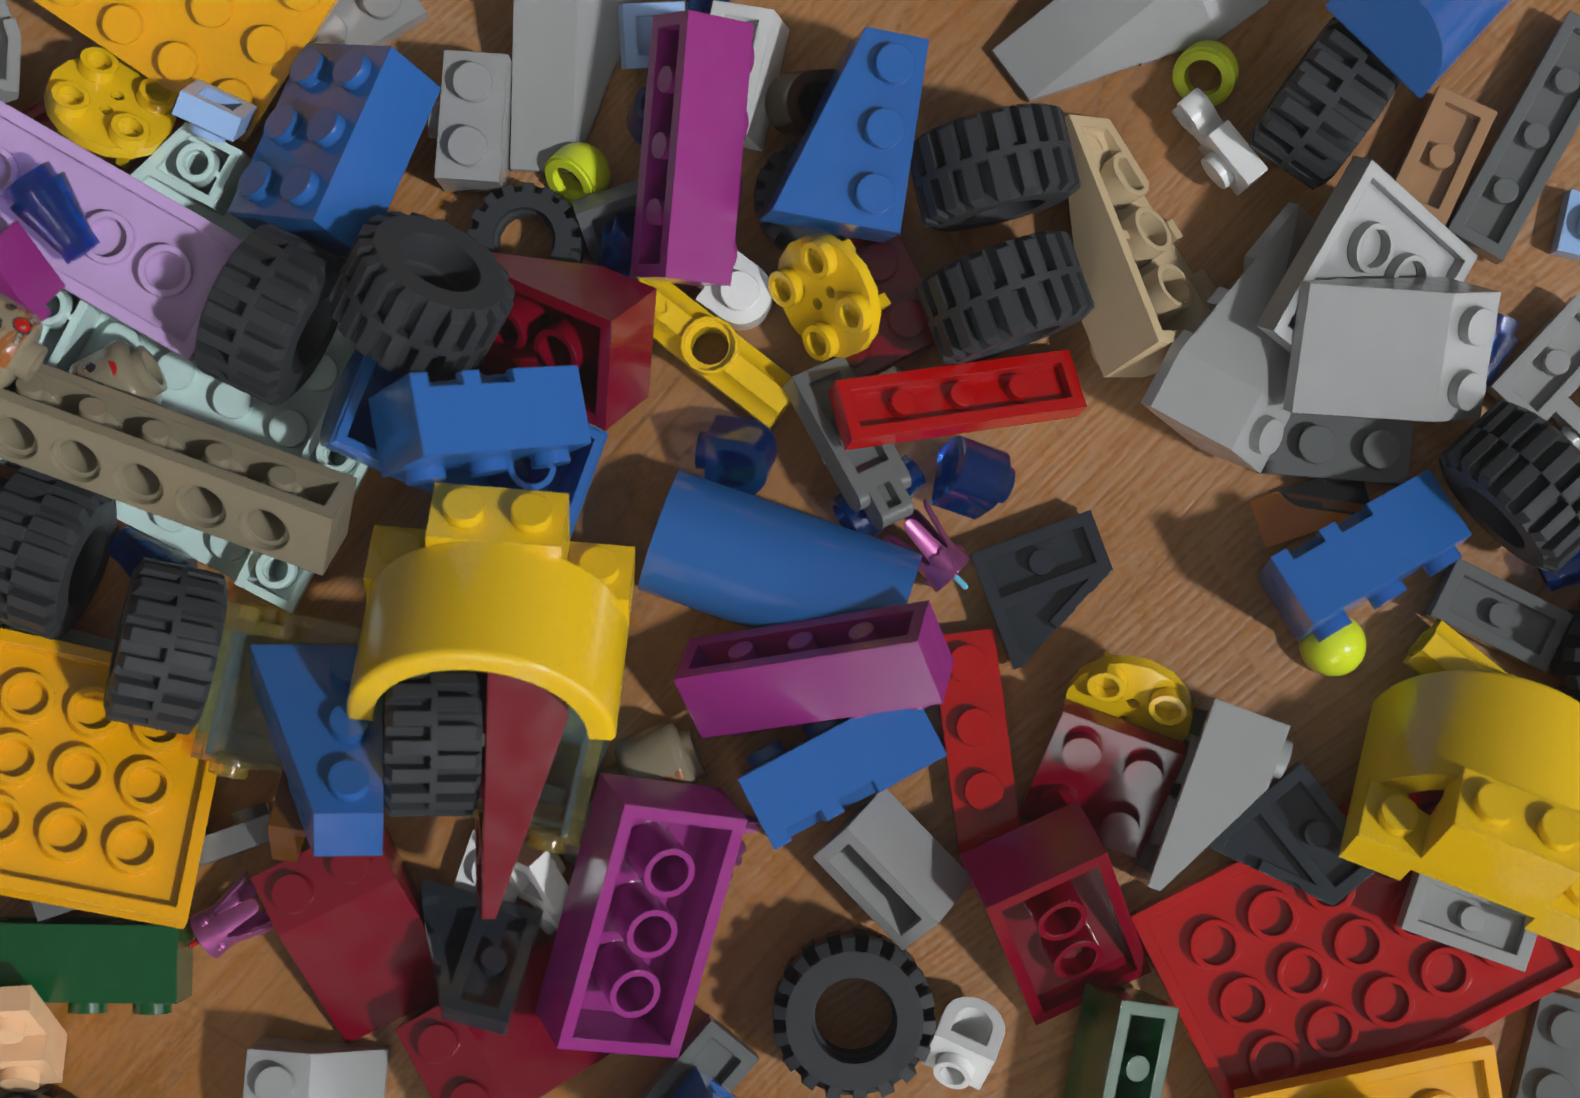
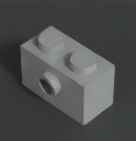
[428,50,512,195]
[813,789,971,951]

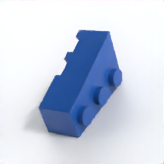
[250,644,384,856]
[738,709,947,850]

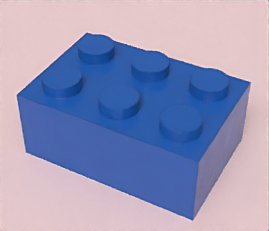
[228,43,441,257]

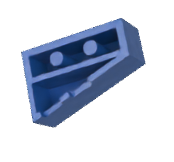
[759,27,929,243]
[368,365,591,486]
[1257,469,1472,643]

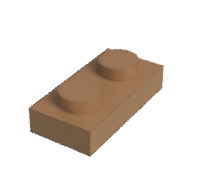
[1393,85,1497,225]

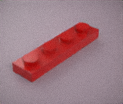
[828,349,1087,450]
[939,628,1020,890]

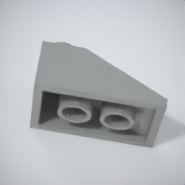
[1283,277,1501,422]
[1130,696,1293,891]

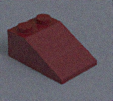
[478,252,657,431]
[960,800,1151,1025]
[251,821,438,1044]
[395,936,611,1098]

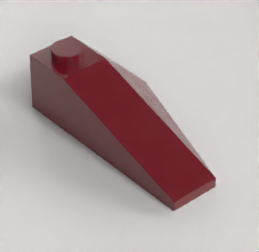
[475,671,569,919]

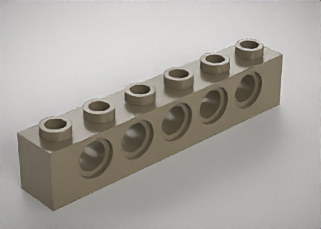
[0,363,357,576]

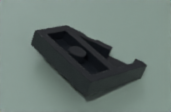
[969,510,1113,670]
[1207,761,1376,906]
[420,880,544,1036]

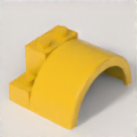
[347,482,635,740]
[1338,670,1580,951]

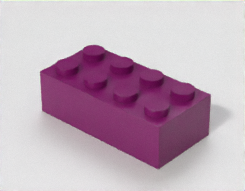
[535,773,748,1058]

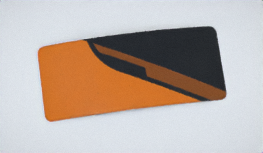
[1249,479,1370,548]

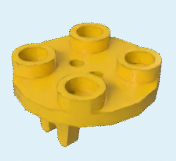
[44,47,177,170]
[768,232,891,361]
[1066,651,1194,742]

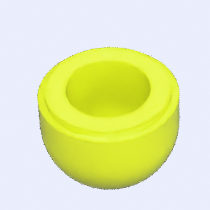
[1173,40,1239,106]
[544,142,611,207]
[1299,617,1366,676]

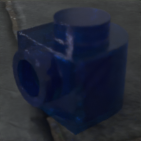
[695,415,778,495]
[931,435,1015,520]

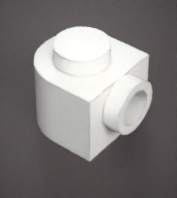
[695,251,772,330]
[921,997,1005,1090]

